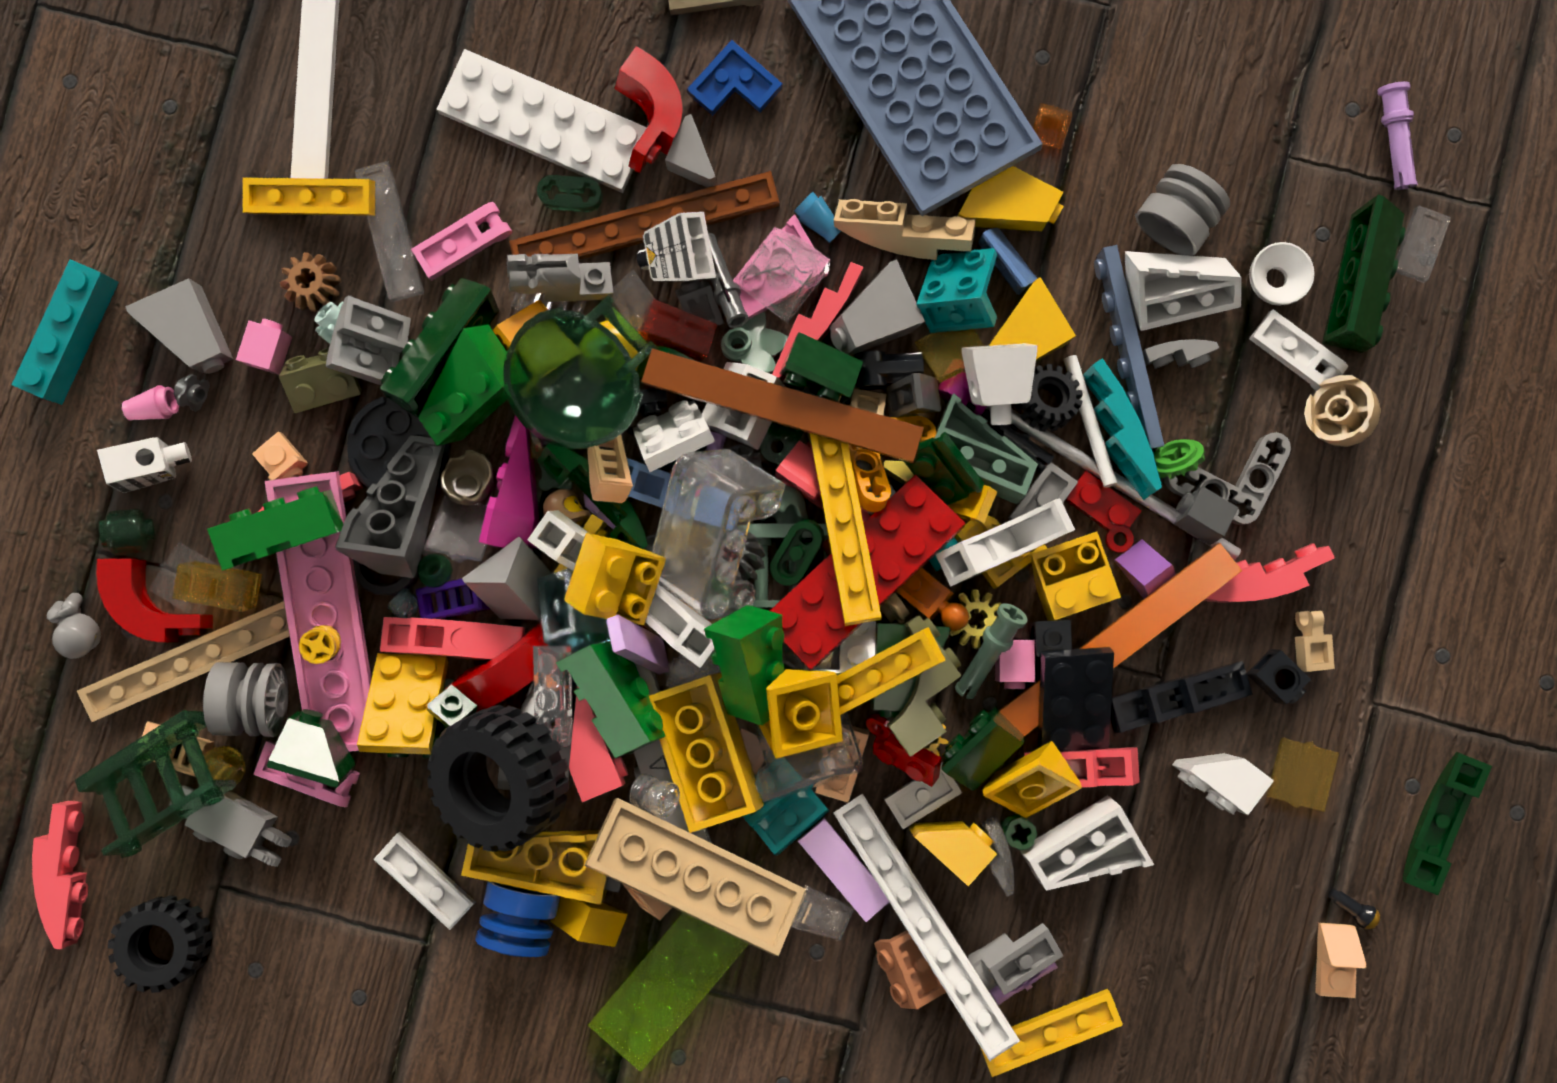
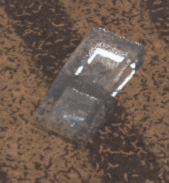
[981,816,1014,897]

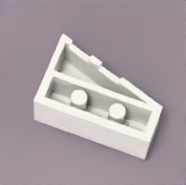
[1125,251,1242,331]
[1020,795,1154,891]

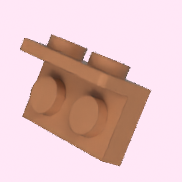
[874,930,946,1009]

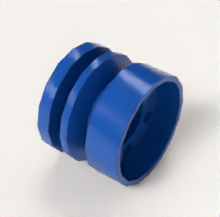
[475,881,561,957]

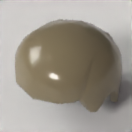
[441,450,494,506]

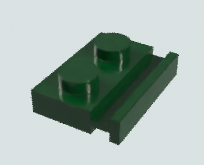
[904,432,984,505]

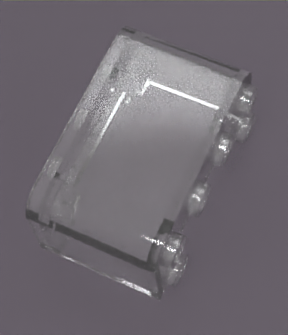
[652,449,786,620]

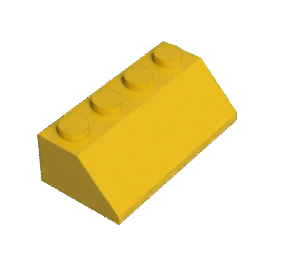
[649,673,764,833]

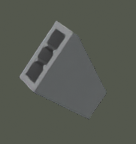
[829,259,925,356]
[125,278,233,374]

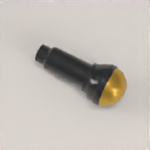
[1328,888,1380,929]

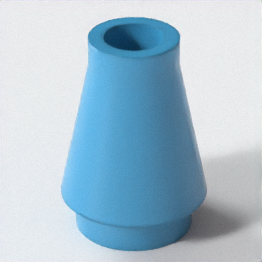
[794,192,841,243]

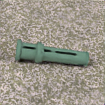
[955,603,1028,699]

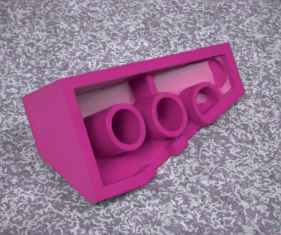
[479,409,540,551]

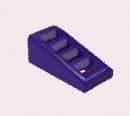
[416,578,491,620]

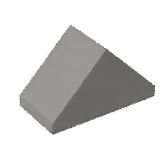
[665,114,717,188]

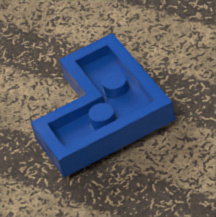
[687,40,782,116]

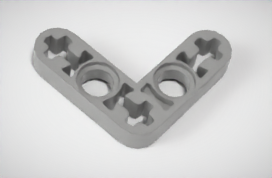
[1164,432,1291,525]

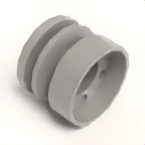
[1135,164,1230,256]
[203,662,289,737]

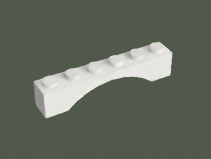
[527,510,715,668]

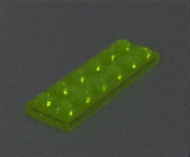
[588,912,749,1072]

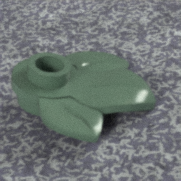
[721,312,788,373]

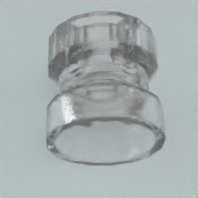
[629,773,680,818]

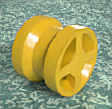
[299,625,342,664]

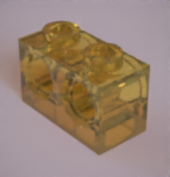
[172,561,262,612]

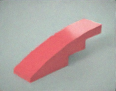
[772,262,863,381]

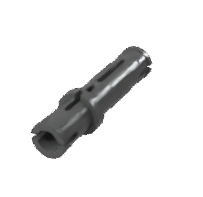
[708,233,749,328]

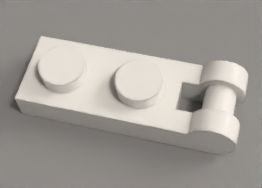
[1249,309,1348,391]

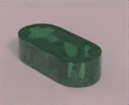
[537,175,603,212]

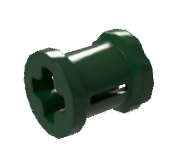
[1000,814,1037,850]

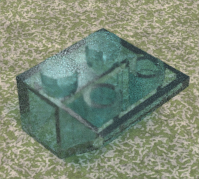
[537,568,610,655]

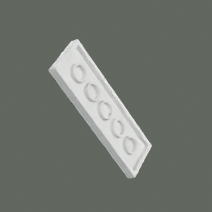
[437,49,647,193]

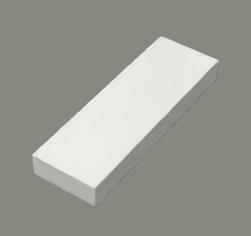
[374,832,476,930]

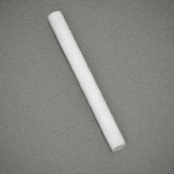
[1064,355,1117,488]

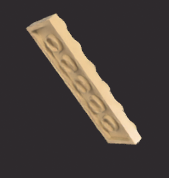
[584,798,806,956]

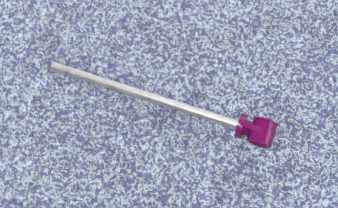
[938,361,1241,560]

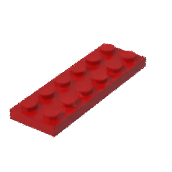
[770,474,966,671]

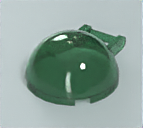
[503,295,657,449]

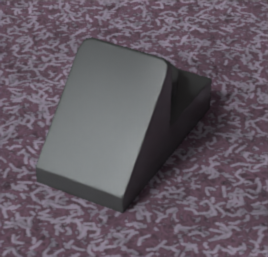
[886,373,941,417]

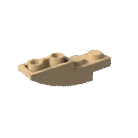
[834,199,975,260]

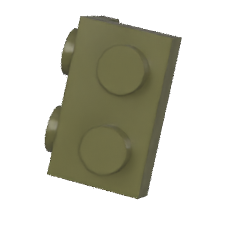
[279,347,362,413]

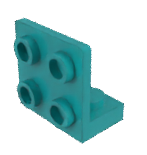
[916,248,997,333]

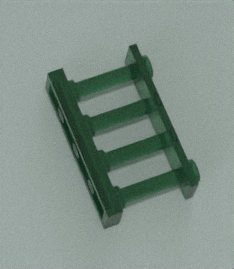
[75,710,236,858]

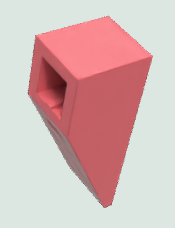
[569,687,628,802]

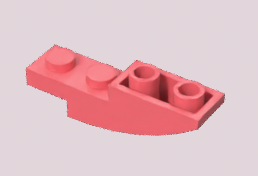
[1203,543,1335,603]
[380,617,525,660]
[32,801,88,949]

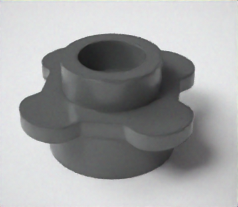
[174,374,210,412]

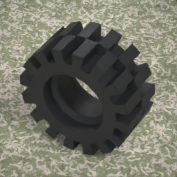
[1015,364,1083,432]

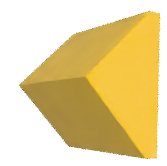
[766,669,843,759]
[982,741,1082,818]

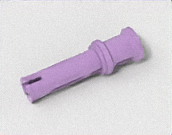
[1377,81,1418,190]

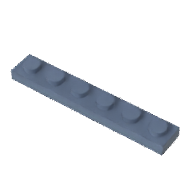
[1094,245,1164,451]

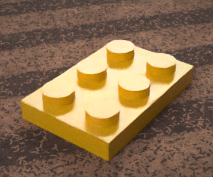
[357,653,448,755]

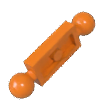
[897,567,969,631]

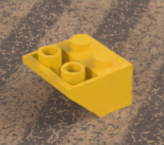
[1030,532,1121,621]
[564,533,666,625]

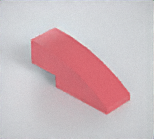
[1024,747,1140,787]

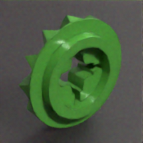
[1153,439,1205,479]

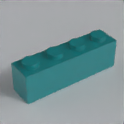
[11,259,119,405]

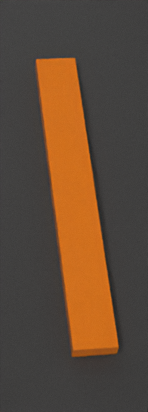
[998,543,1242,736]

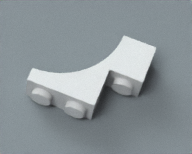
[936,498,1075,587]

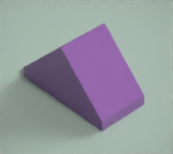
[1114,539,1176,599]

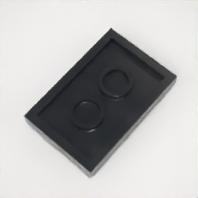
[1037,647,1114,752]

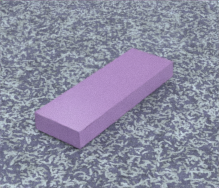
[606,615,670,674]
[798,818,889,922]

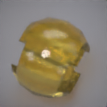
[199,746,246,790]

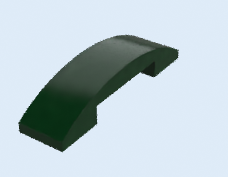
[537,442,648,549]
[1403,752,1492,895]

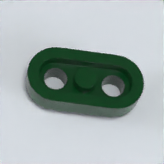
[770,519,825,586]

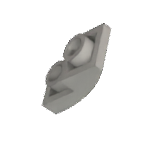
[1142,339,1219,369]

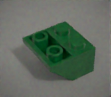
[779,332,863,402]
[941,707,1024,791]

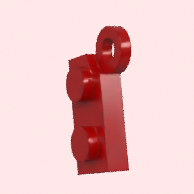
[1065,471,1141,553]
[866,714,942,787]

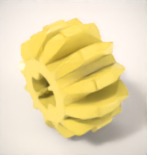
[949,590,1001,649]

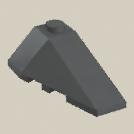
[335,435,445,578]

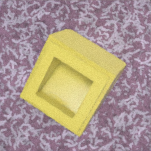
[883,460,914,485]

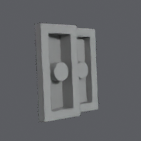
[325,296,411,386]

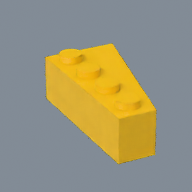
[461,830,608,905]

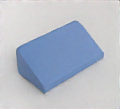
[978,228,1037,295]

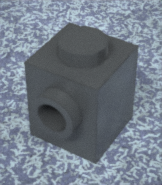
[1174,486,1238,545]

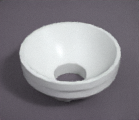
[1249,242,1314,306]

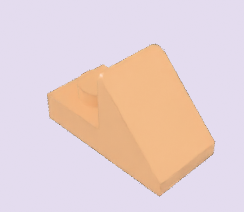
[1315,922,1366,998]

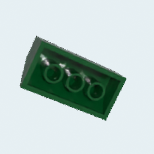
[1322,195,1405,353]
[380,278,499,419]

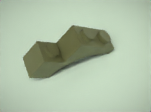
[887,615,961,757]

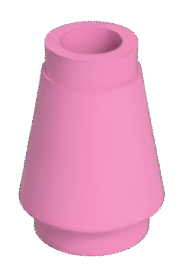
[122,385,179,421]

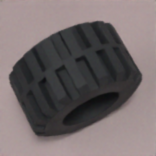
[108,895,213,993]

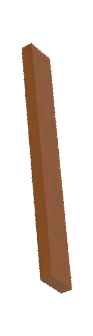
[509,171,780,260]
[641,348,924,463]

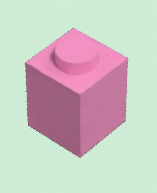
[236,319,292,375]
[995,640,1035,689]

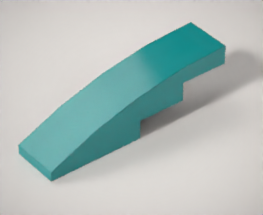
[1083,358,1162,500]

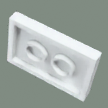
[632,400,715,472]

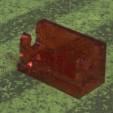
[636,299,717,362]

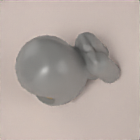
[47,593,101,659]

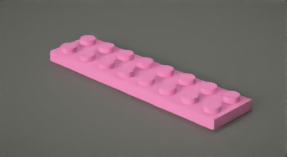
[265,471,372,752]

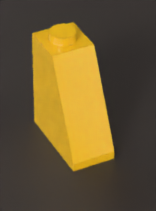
[958,166,1064,231]
[989,277,1076,362]

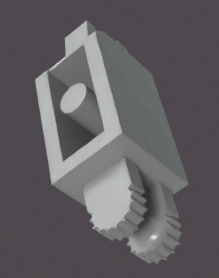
[169,785,292,867]

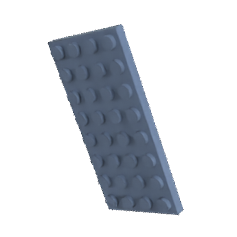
[787,0,1043,216]

